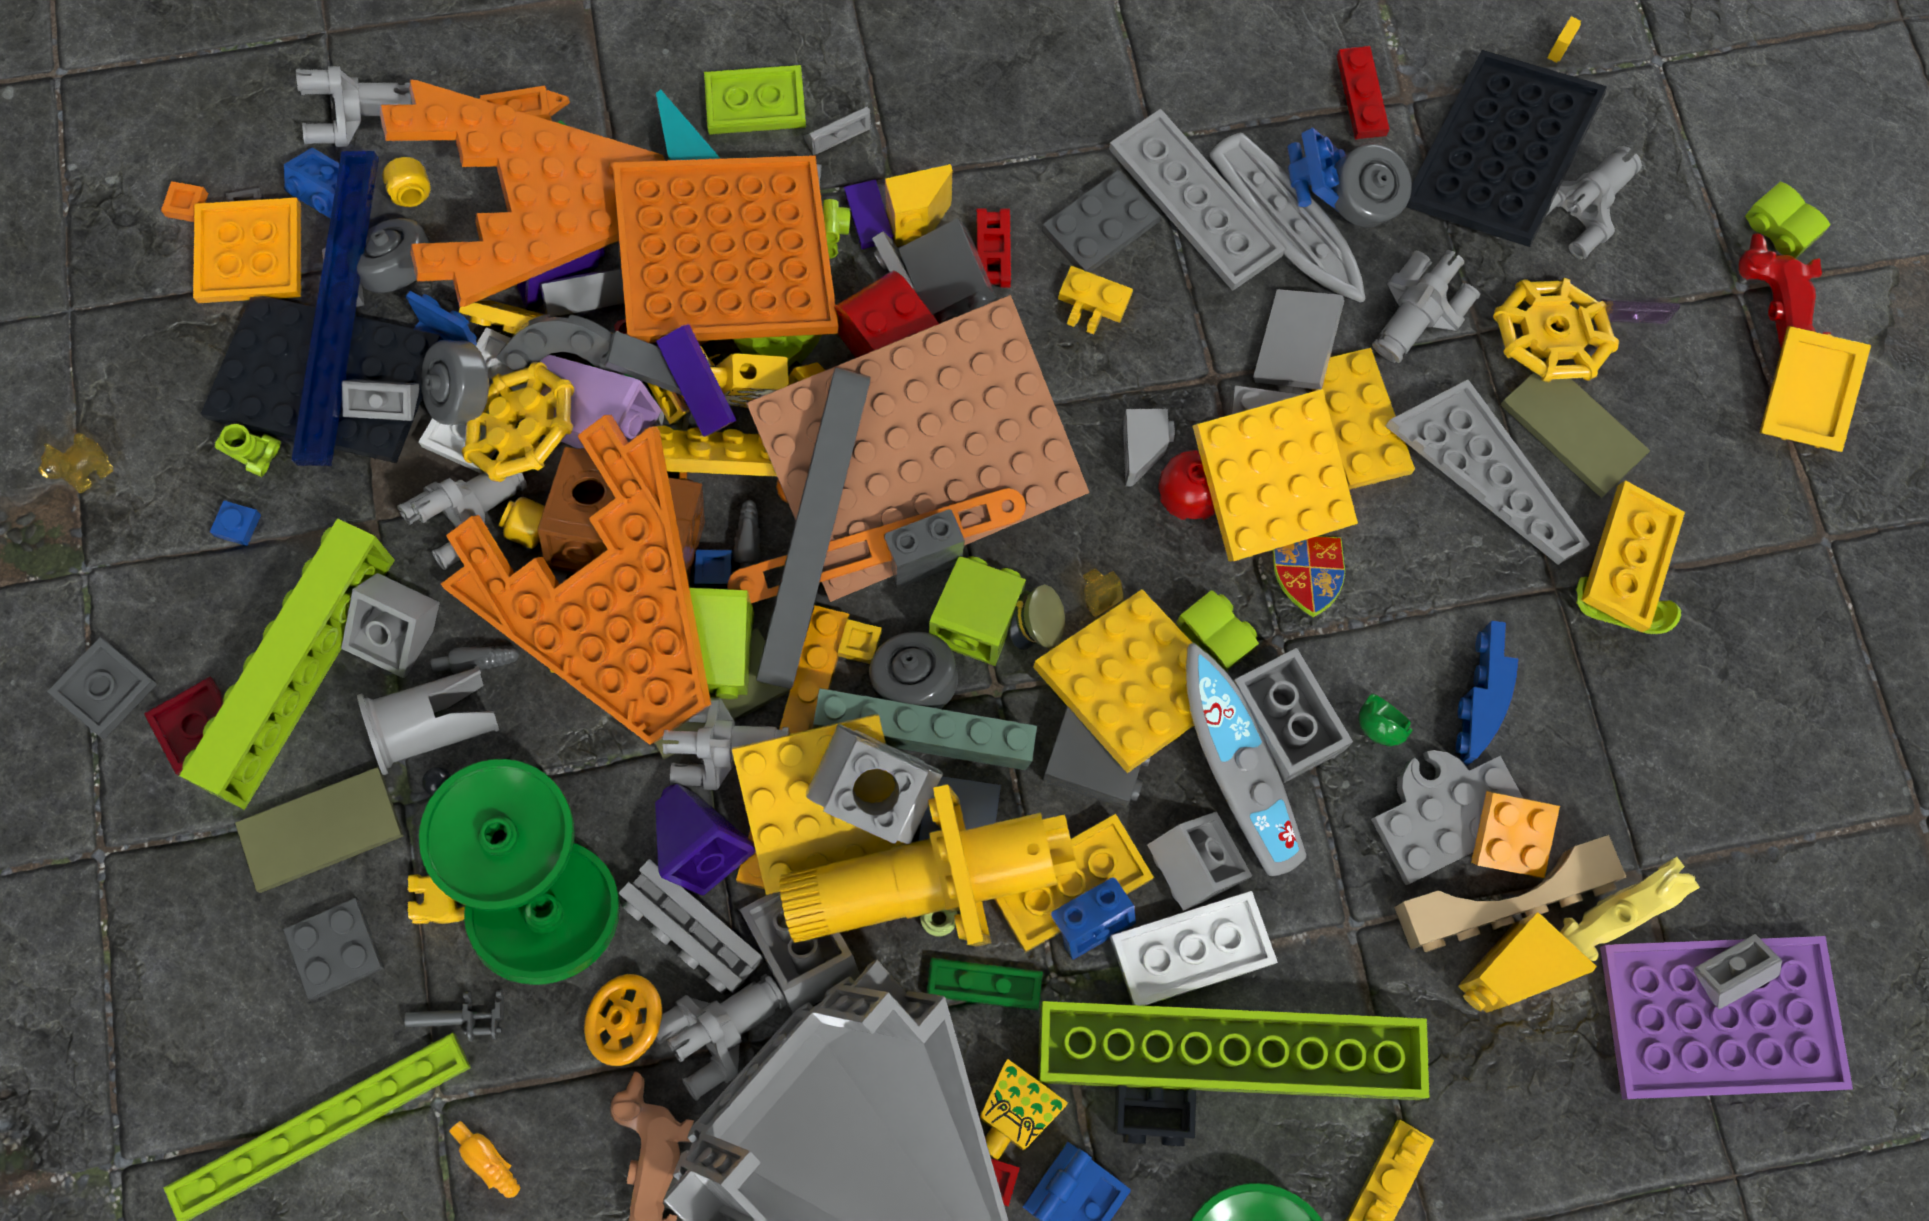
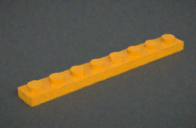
[736,605,850,889]

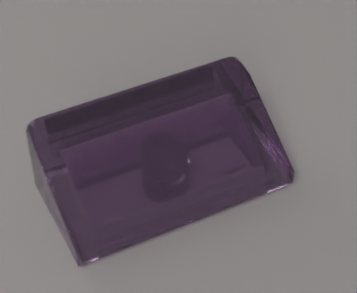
[1600,299,1680,324]

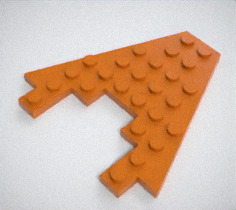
[380,80,665,307]
[441,415,711,745]

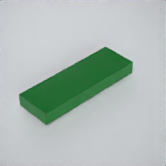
[927,958,1043,1011]

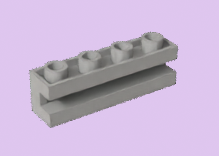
[619,859,765,994]

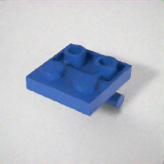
[1287,128,1346,211]
[1022,1142,1131,1221]

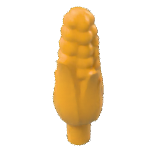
[449,1121,520,1198]

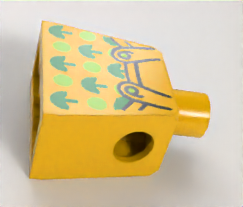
[979,1059,1068,1160]

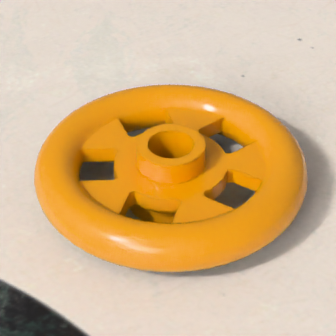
[584,974,662,1066]

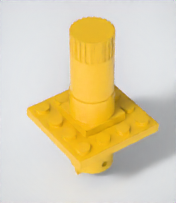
[779,784,1078,947]

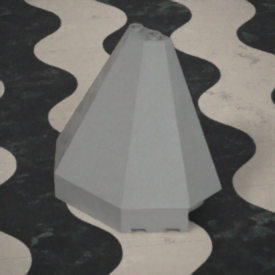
[663,960,1008,1221]

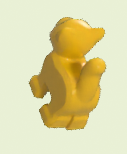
[408,874,465,924]

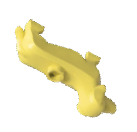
[1560,857,1700,961]

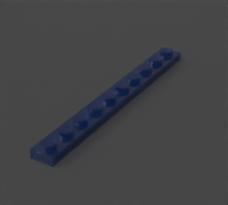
[292,151,379,466]

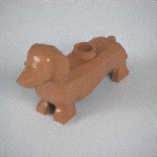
[610,1072,694,1221]

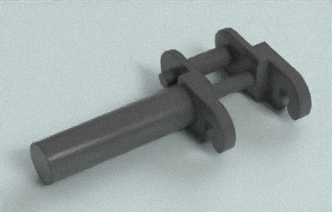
[405,989,504,1041]

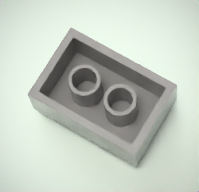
[1234,648,1353,783]

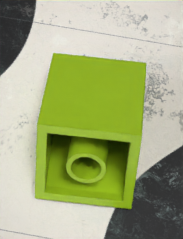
[929,556,1026,666]
[689,588,754,699]

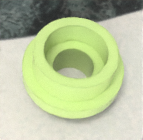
[920,910,957,937]

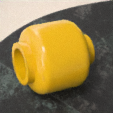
[382,157,431,207]
[499,497,545,549]

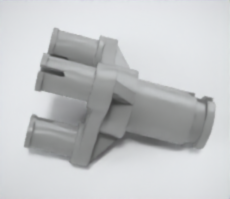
[296,66,411,147]
[1544,146,1642,260]
[1372,250,1480,363]
[397,472,527,570]
[663,697,790,790]
[655,974,786,1101]

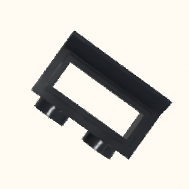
[1114,1085,1196,1146]

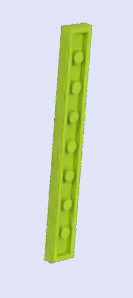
[164,1033,471,1221]

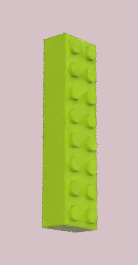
[179,518,395,810]

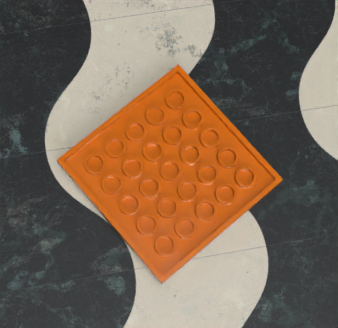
[613,156,838,343]

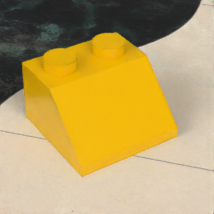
[885,164,953,247]

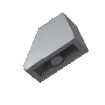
[1123,409,1175,486]

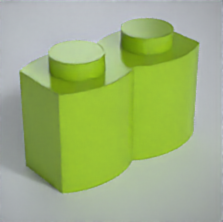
[1745,181,1830,258]
[1176,590,1259,672]

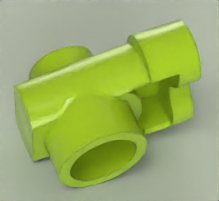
[823,199,850,259]
[215,424,281,477]

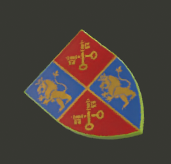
[1272,536,1345,617]

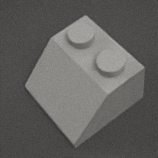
[341,573,440,678]
[1147,812,1252,911]

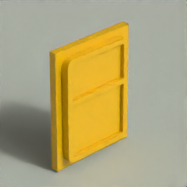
[1759,326,1871,452]

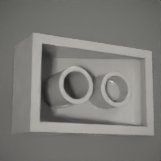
[739,892,860,1013]

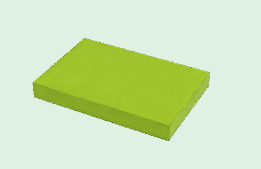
[704,65,806,134]

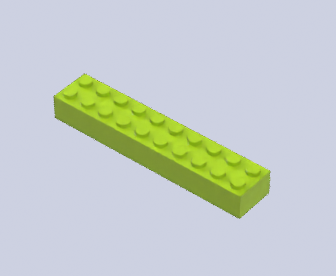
[1038,1001,1429,1100]

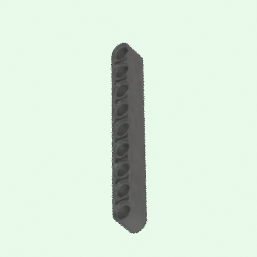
[756,367,871,689]

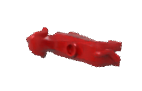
[1738,234,1831,349]

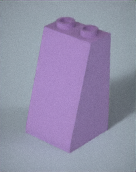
[519,355,661,448]

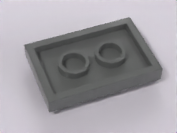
[1042,170,1161,273]

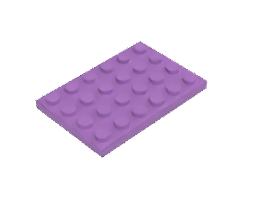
[1600,936,1853,1100]

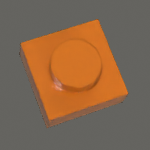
[161,181,208,222]

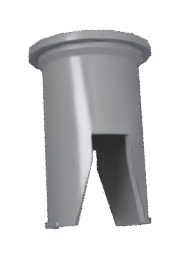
[357,666,499,776]

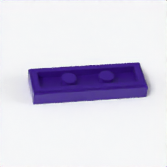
[656,324,736,437]

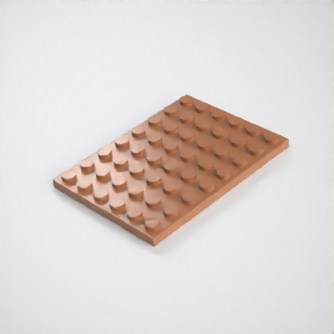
[746,295,1090,602]

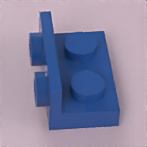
[284,147,365,221]
[1051,877,1136,960]

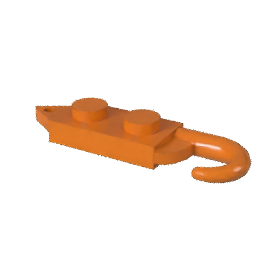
[479,86,570,121]

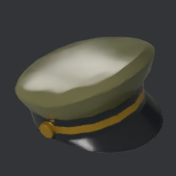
[1010,584,1065,650]

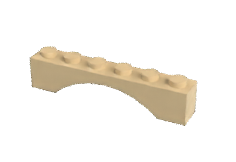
[1394,835,1626,952]

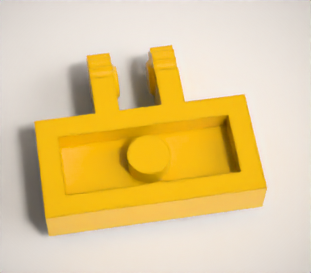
[1058,266,1133,335]

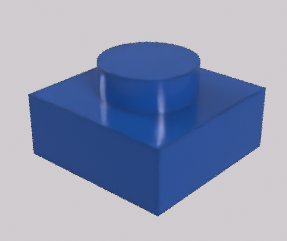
[210,501,261,546]
[694,550,733,588]

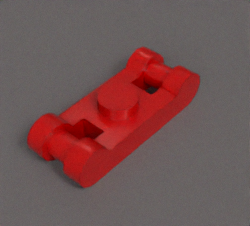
[976,208,1011,288]

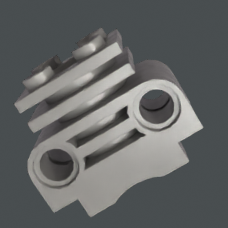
[806,723,943,844]

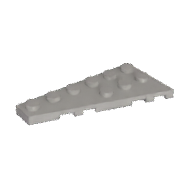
[1386,380,1590,565]

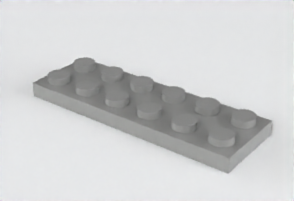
[1109,109,1286,291]

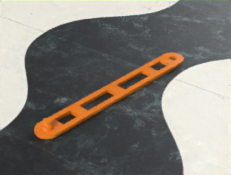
[727,488,1026,603]

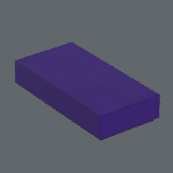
[844,179,893,250]

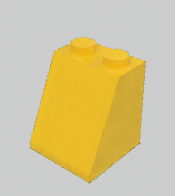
[1458,912,1597,1013]

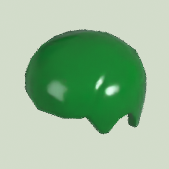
[1358,693,1413,747]

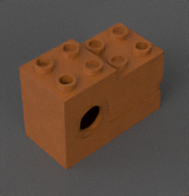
[538,447,705,582]

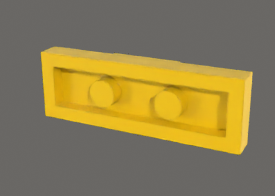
[1345,1120,1434,1221]

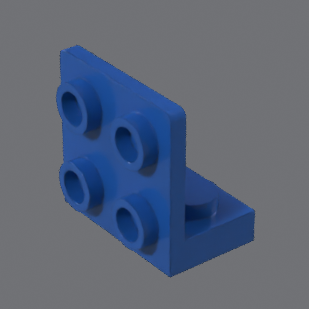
[406,291,477,346]

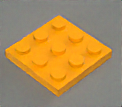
[193,198,301,303]

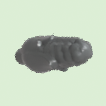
[733,500,761,569]
[431,645,519,675]

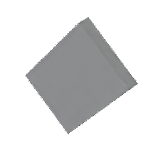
[1253,289,1344,390]

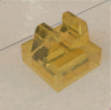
[1083,568,1124,617]

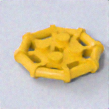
[1493,278,1619,383]
[462,362,575,482]

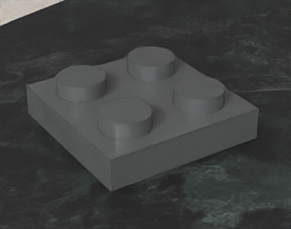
[47,637,157,739]
[283,898,385,1000]

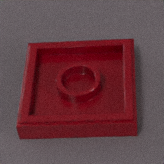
[144,676,224,776]

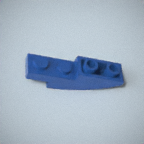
[1456,621,1518,766]

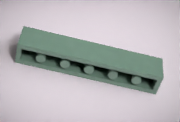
[812,688,1037,770]

